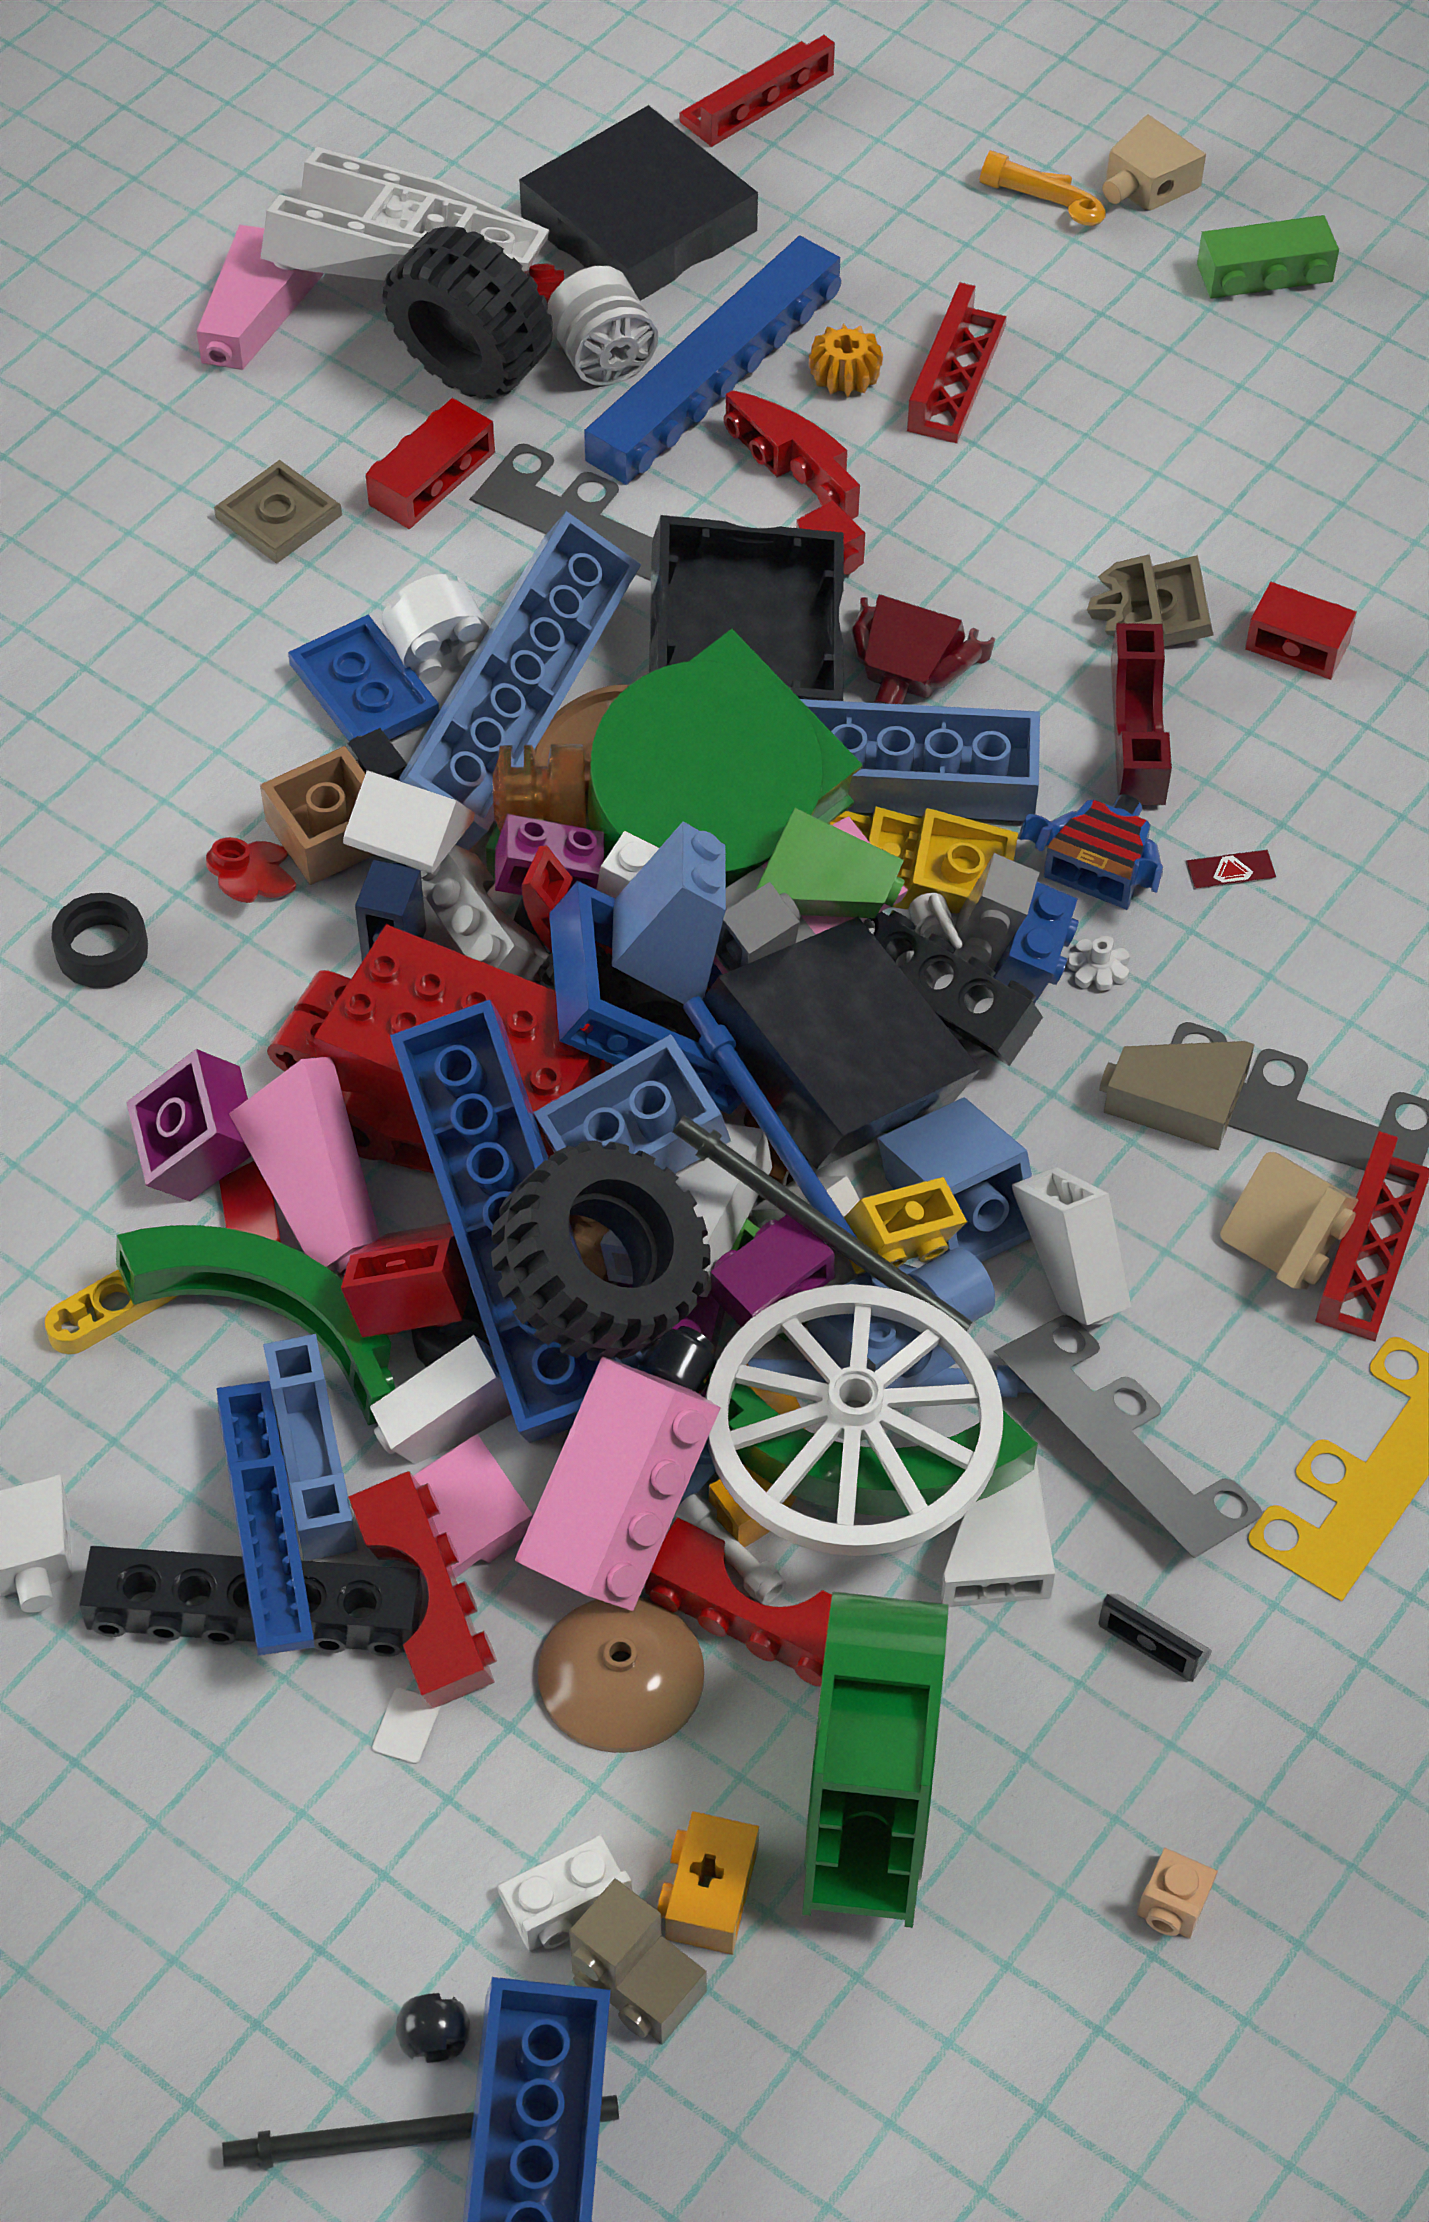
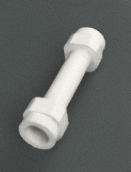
[675,1493,786,1605]

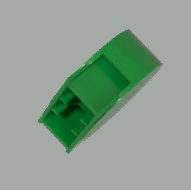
[588,629,863,888]
[802,1591,949,1928]

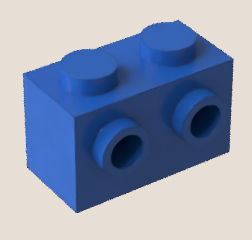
[993,882,1079,1004]

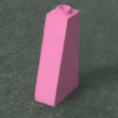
[197,225,324,369]
[229,1057,380,1275]

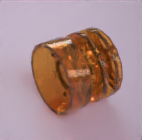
[493,744,586,834]

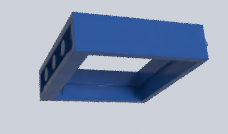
[549,881,743,1114]

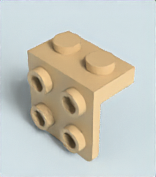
[1220,1152,1358,1290]

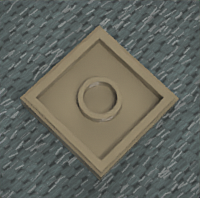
[214,460,342,564]

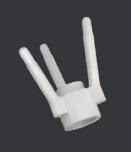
[906,893,967,963]

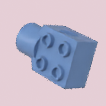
[808,1248,995,1389]

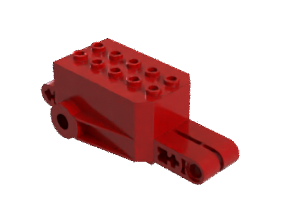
[267,924,605,1174]

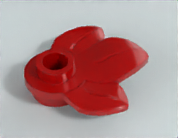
[206,837,296,903]

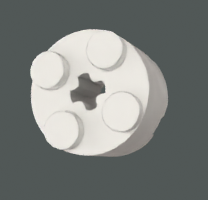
[382,574,489,684]

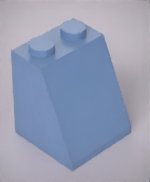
[612,822,726,1004]
[877,1097,1032,1262]

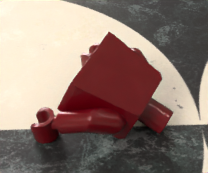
[851,594,996,704]

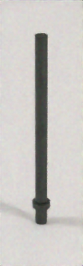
[672,1115,972,1331]
[222,2095,619,2169]

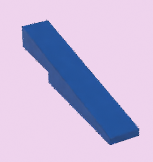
[216,1381,314,1656]

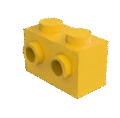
[844,1177,967,1274]

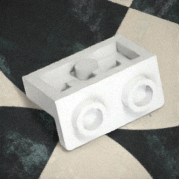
[498,1835,632,1952]

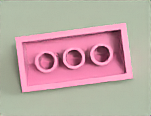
[515,1357,721,1611]

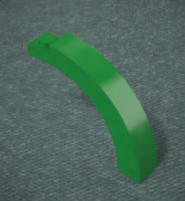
[116,1225,396,1426]
[708,1370,1038,1516]

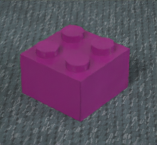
[126,1049,252,1201]

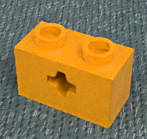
[657,1811,759,1955]

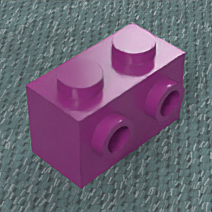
[495,814,604,895]
[710,1214,835,1327]

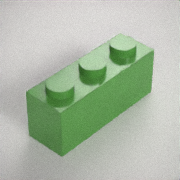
[1197,215,1339,299]

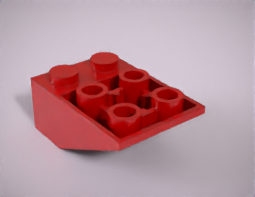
[341,1222,471,1337]

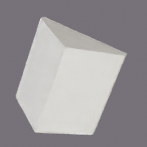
[343,771,475,874]

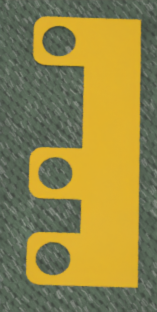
[1248,1337,1429,1602]

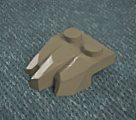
[1087,554,1214,646]

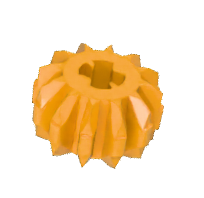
[809,323,883,397]

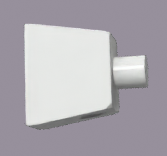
[0,1474,72,1613]

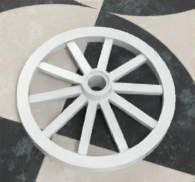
[707,1284,1003,1556]

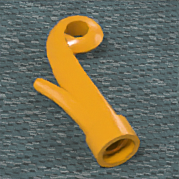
[979,150,1106,226]

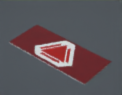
[1186,849,1277,889]

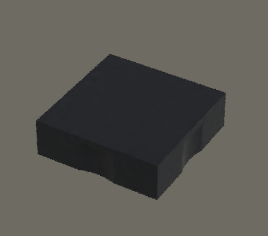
[519,105,758,301]
[649,515,844,701]
[702,917,980,1170]

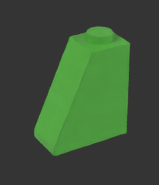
[755,808,905,918]

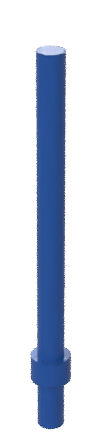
[683,996,858,1239]

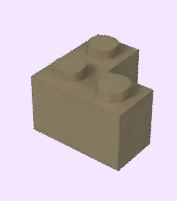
[569,1878,707,2044]

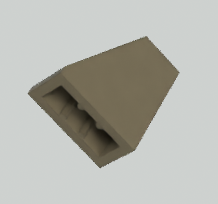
[1099,1041,1255,1150]

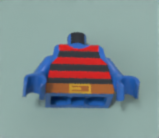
[1017,794,1163,910]

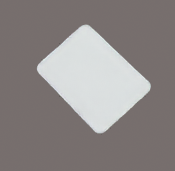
[372,1688,441,1764]

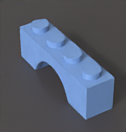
[263,1334,358,1561]

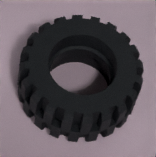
[382,226,553,399]
[491,1140,711,1361]

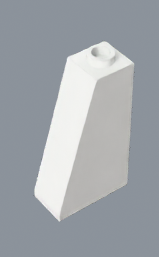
[600,1123,772,1297]

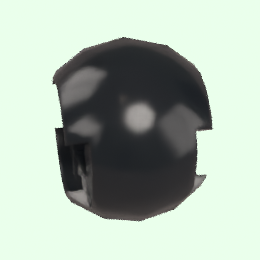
[396,1993,470,2063]

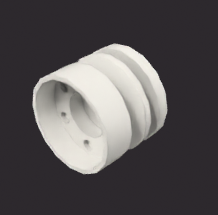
[547,266,658,385]

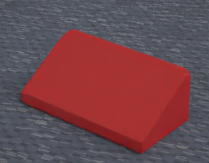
[219,1161,281,1243]

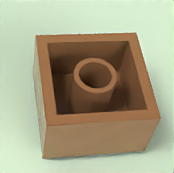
[260,746,375,885]

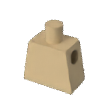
[1102,114,1206,210]

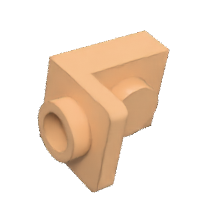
[1137,1847,1218,1939]

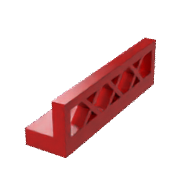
[679,35,835,147]
[907,282,1007,443]
[1315,1131,1429,1341]

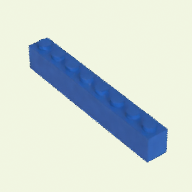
[584,235,842,485]

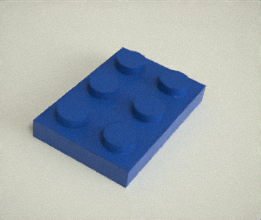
[288,614,440,741]

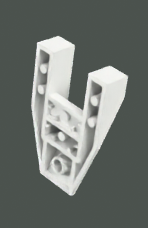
[260,147,549,281]

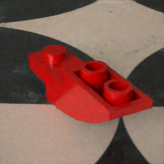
[724,390,860,519]

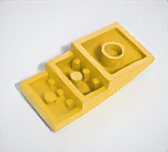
[829,806,1018,913]

